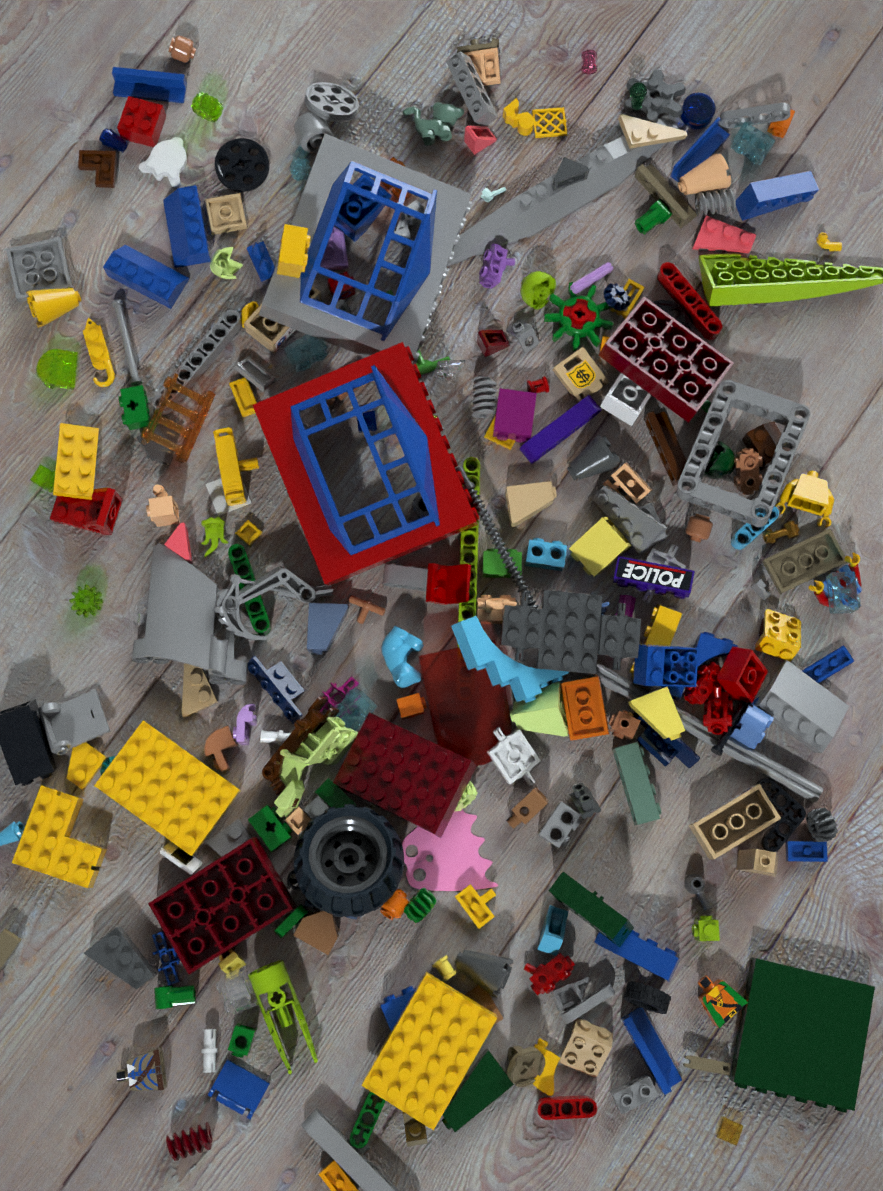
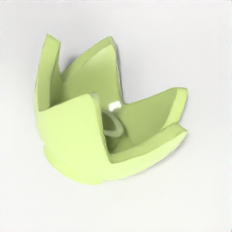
[210,247,243,279]

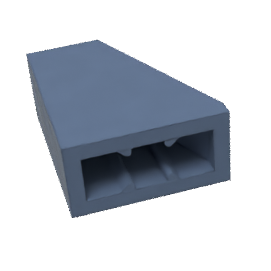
[307,603,348,655]

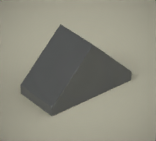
[552,157,589,191]

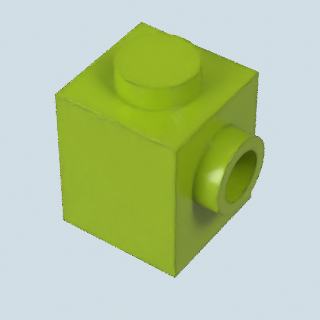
[692,916,720,941]

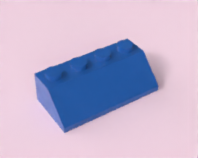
[163,185,211,268]
[103,245,189,309]

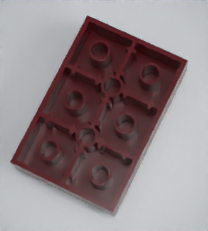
[598,296,734,423]
[333,712,477,838]
[148,837,297,974]

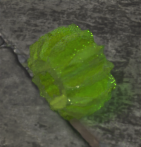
[191,92,223,122]
[69,584,104,618]

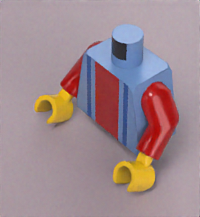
[809,552,862,613]

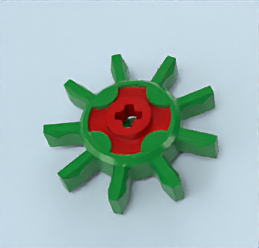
[543,282,613,351]

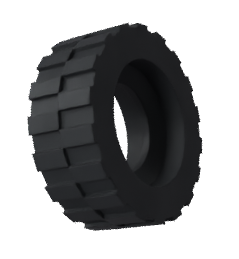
[623,981,671,1014]

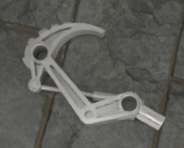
[214,566,333,640]

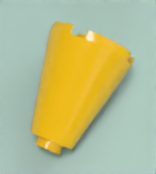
[26,288,81,328]

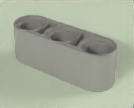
[382,564,428,591]

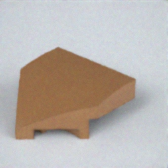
[293,910,340,955]

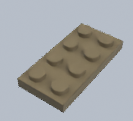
[762,529,847,594]

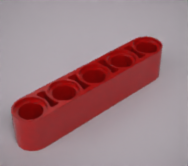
[657,262,722,340]

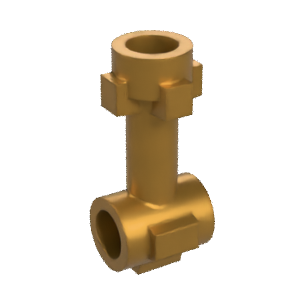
[763,521,800,544]

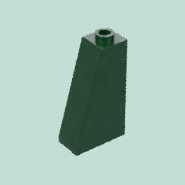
[441,1048,514,1132]

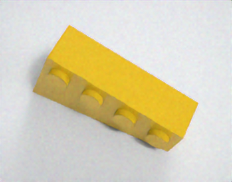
[630,604,682,678]

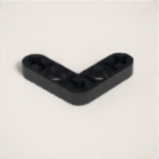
[756,778,806,852]

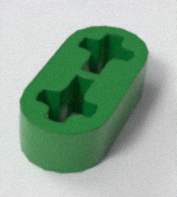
[274,904,308,939]

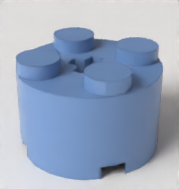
[730,703,774,750]

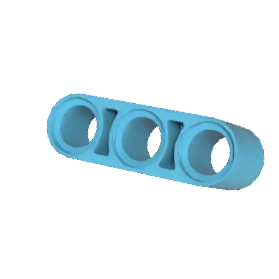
[731,506,779,550]

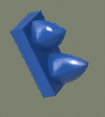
[247,241,275,282]

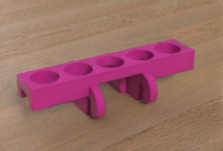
[320,676,359,712]

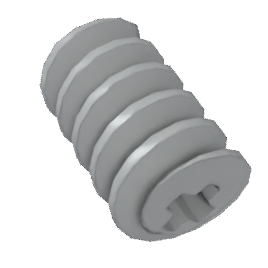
[695,189,736,216]
[472,376,497,418]

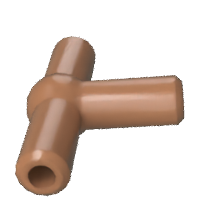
[348,595,386,624]

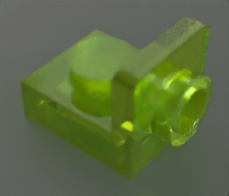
[30,464,55,493]

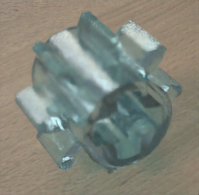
[289,157,312,181]

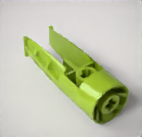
[248,960,318,1074]

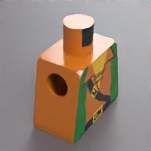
[697,975,748,1028]

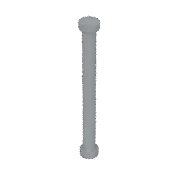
[112,299,142,386]

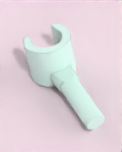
[481,187,506,202]

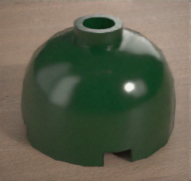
[702,441,735,480]

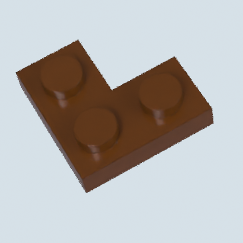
[78,150,117,188]

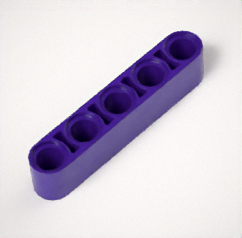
[519,395,602,464]

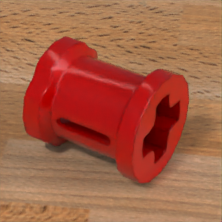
[527,376,549,394]

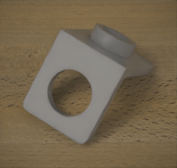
[506,320,539,353]

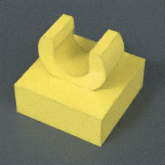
[218,949,246,977]

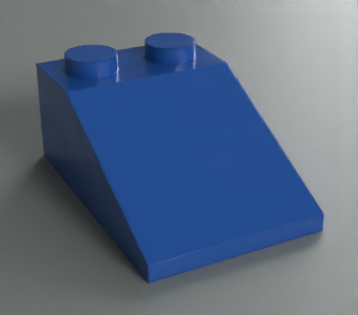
[334,174,392,242]

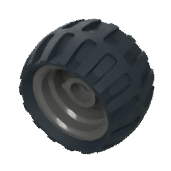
[294,804,404,917]

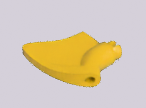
[532,1038,561,1096]

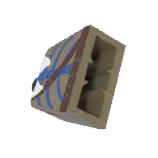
[116,1047,167,1091]

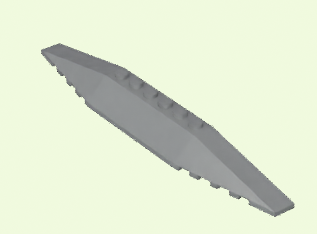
[448,114,685,266]

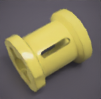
[432,955,458,982]

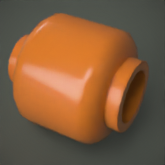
[380,889,409,920]

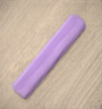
[570,262,613,294]

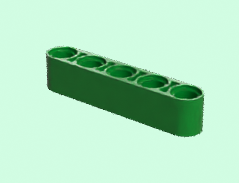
[228,544,271,635]

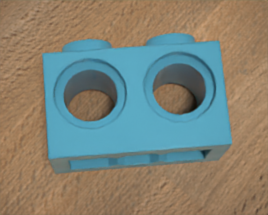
[525,538,567,571]

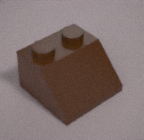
[742,421,790,470]

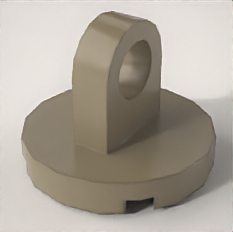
[507,1045,545,1087]

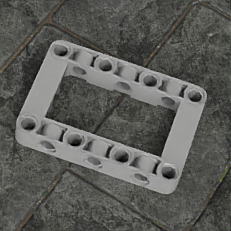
[677,379,810,527]

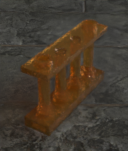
[141,373,216,463]

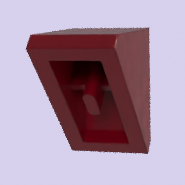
[477,330,510,357]

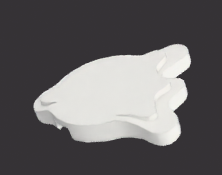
[139,137,187,188]

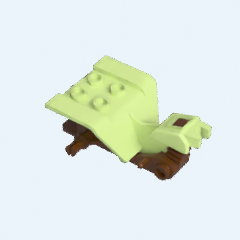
[262,696,359,817]

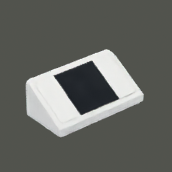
[160,841,202,875]

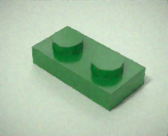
[315,778,357,808]

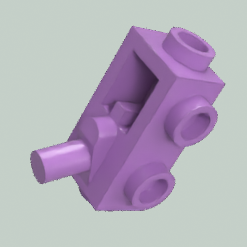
[479,244,515,289]

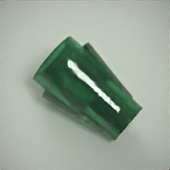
[629,82,647,110]

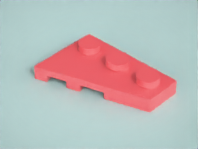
[692,216,756,254]

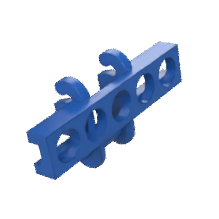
[152,931,180,986]

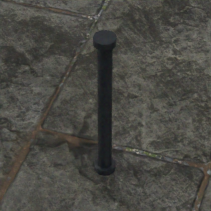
[711,701,749,756]

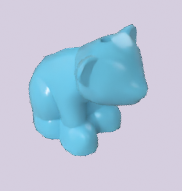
[381,626,424,688]

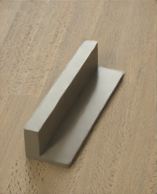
[634,164,697,228]

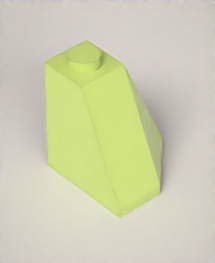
[510,682,568,737]

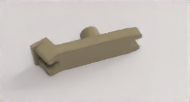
[457,38,499,53]
[683,1055,731,1076]

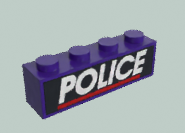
[613,556,695,599]

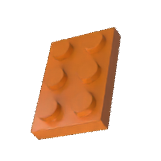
[560,676,610,741]

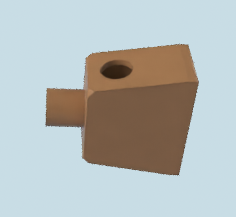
[506,786,549,829]

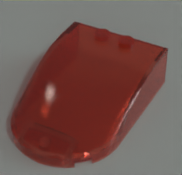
[418,640,512,766]

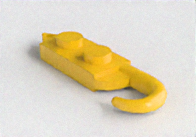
[82,318,115,387]

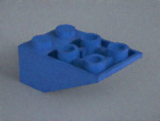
[633,644,699,687]

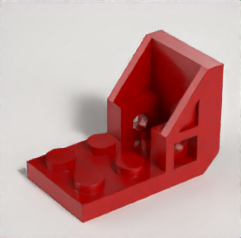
[50,488,123,535]

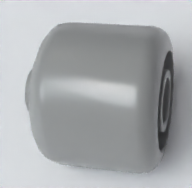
[294,111,333,153]

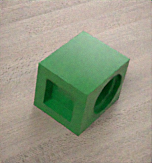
[228,1023,257,1058]

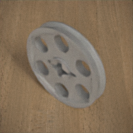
[304,82,359,122]

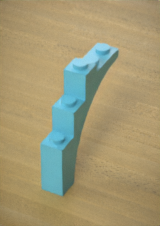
[451,616,569,703]

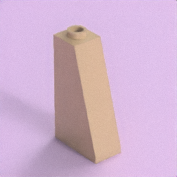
[736,849,779,877]

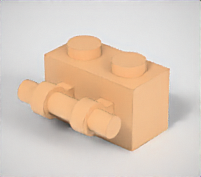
[603,462,652,504]
[146,484,180,527]
[476,595,517,624]

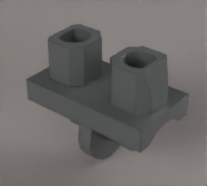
[569,783,601,819]

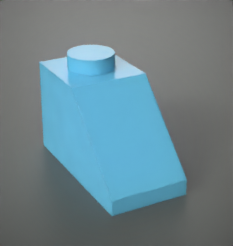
[537,905,569,956]

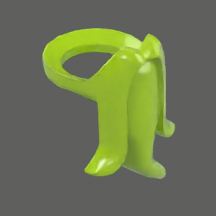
[201,517,229,558]

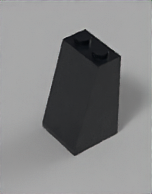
[0,699,57,786]

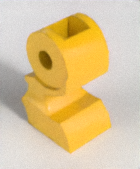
[503,98,534,136]

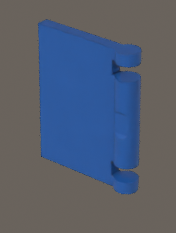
[207,1059,270,1120]

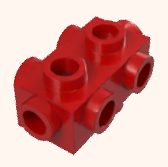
[683,662,725,704]
[703,684,733,735]
[524,953,575,996]

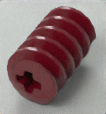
[166,1122,213,1161]

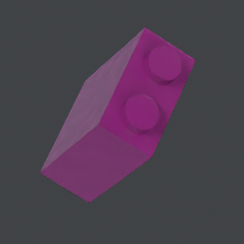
[493,388,537,443]

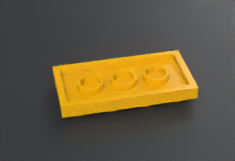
[53,423,99,500]

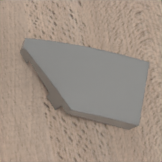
[551,977,589,1011]

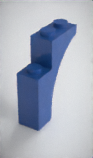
[661,632,738,701]

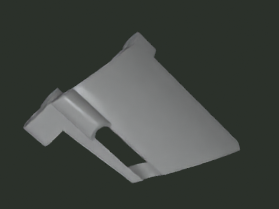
[132,543,247,685]

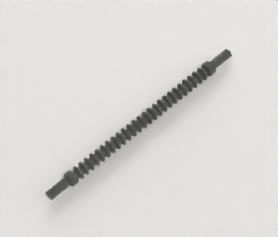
[455,466,539,608]

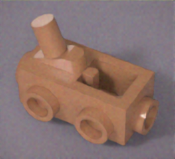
[734,448,763,495]

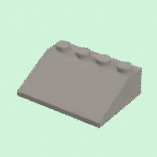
[754,660,849,753]

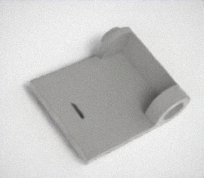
[38,689,111,755]

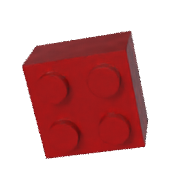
[117,96,166,147]
[716,646,768,703]

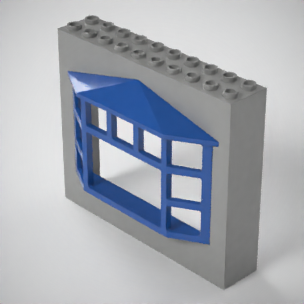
[259,134,472,365]

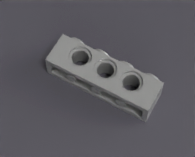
[446,51,498,126]

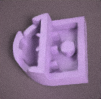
[233,704,257,745]

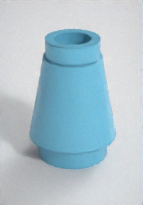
[0,822,25,846]

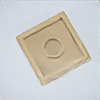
[204,193,247,235]

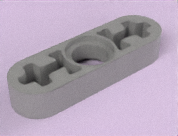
[561,983,615,1024]

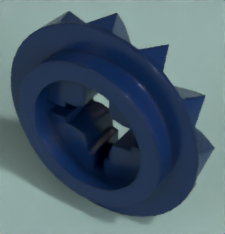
[603,283,631,311]

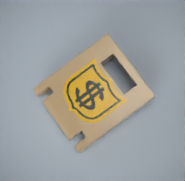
[552,347,609,403]

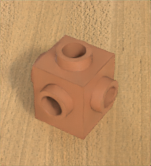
[608,710,640,740]

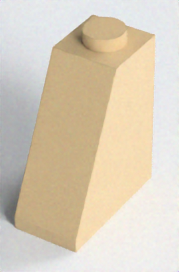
[505,481,557,528]

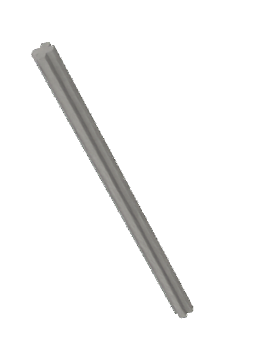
[582,663,823,803]

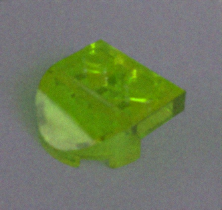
[36,349,78,390]

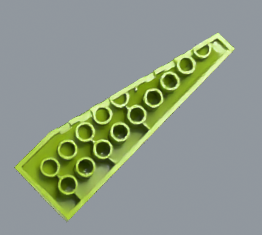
[698,253,883,306]

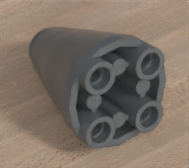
[567,434,621,481]

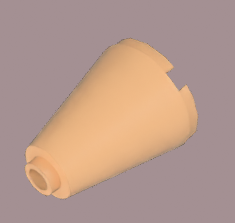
[678,153,731,195]

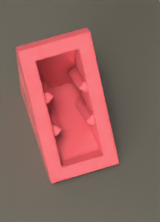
[464,126,497,155]
[164,522,193,564]

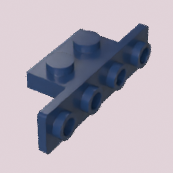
[247,656,305,724]
[633,712,700,768]

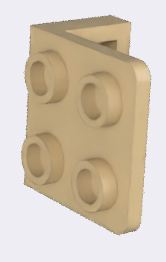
[560,1018,613,1077]

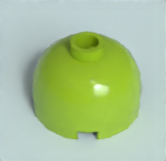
[520,271,556,310]

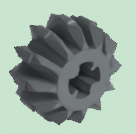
[806,808,838,842]

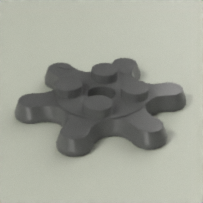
[623,70,686,123]

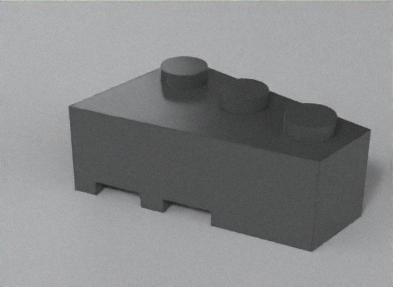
[84,926,157,989]

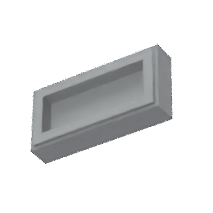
[235,356,276,392]

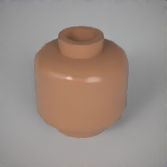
[168,35,196,63]
[685,514,713,542]

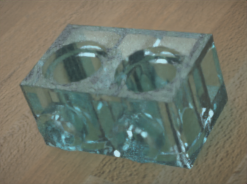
[730,122,776,165]
[826,571,860,614]

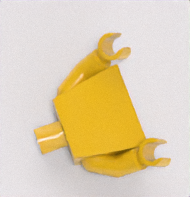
[775,470,834,528]

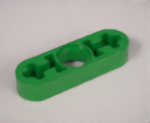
[350,1091,385,1149]

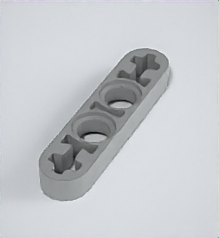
[720,103,790,129]

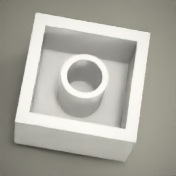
[600,373,651,426]

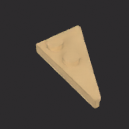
[618,114,688,149]
[182,663,218,718]

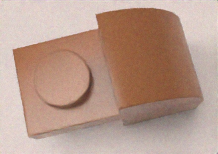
[205,726,237,773]

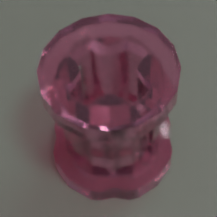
[581,50,597,75]

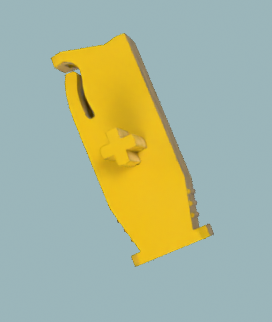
[213,427,259,506]

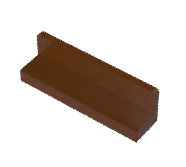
[644,411,687,486]

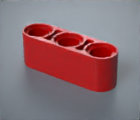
[536,1095,597,1120]

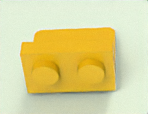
[755,609,801,662]

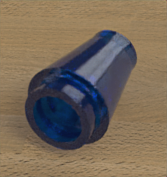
[99,128,128,153]

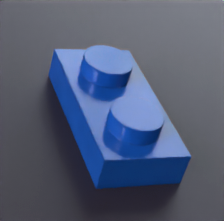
[786,841,828,862]

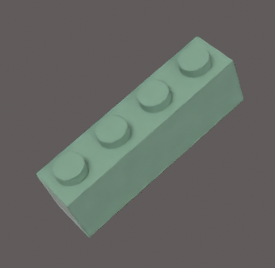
[612,742,662,826]

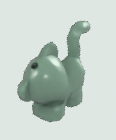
[403,102,464,146]

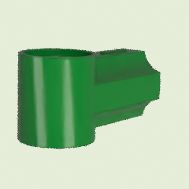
[634,200,672,235]
[154,985,196,1009]

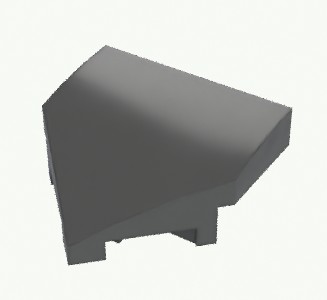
[137,424,181,466]

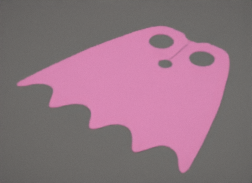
[401,809,498,891]

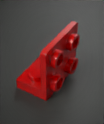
[425,563,471,605]

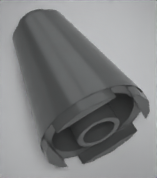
[455,950,513,999]

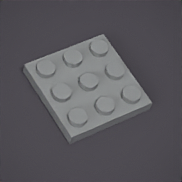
[6,237,73,302]

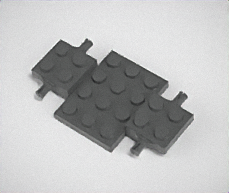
[500,590,641,674]

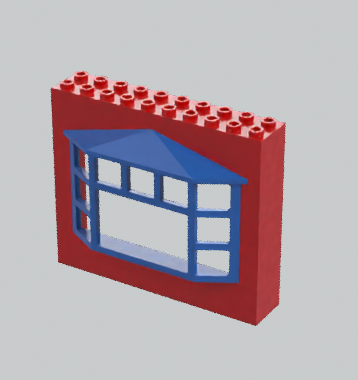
[253,342,480,585]

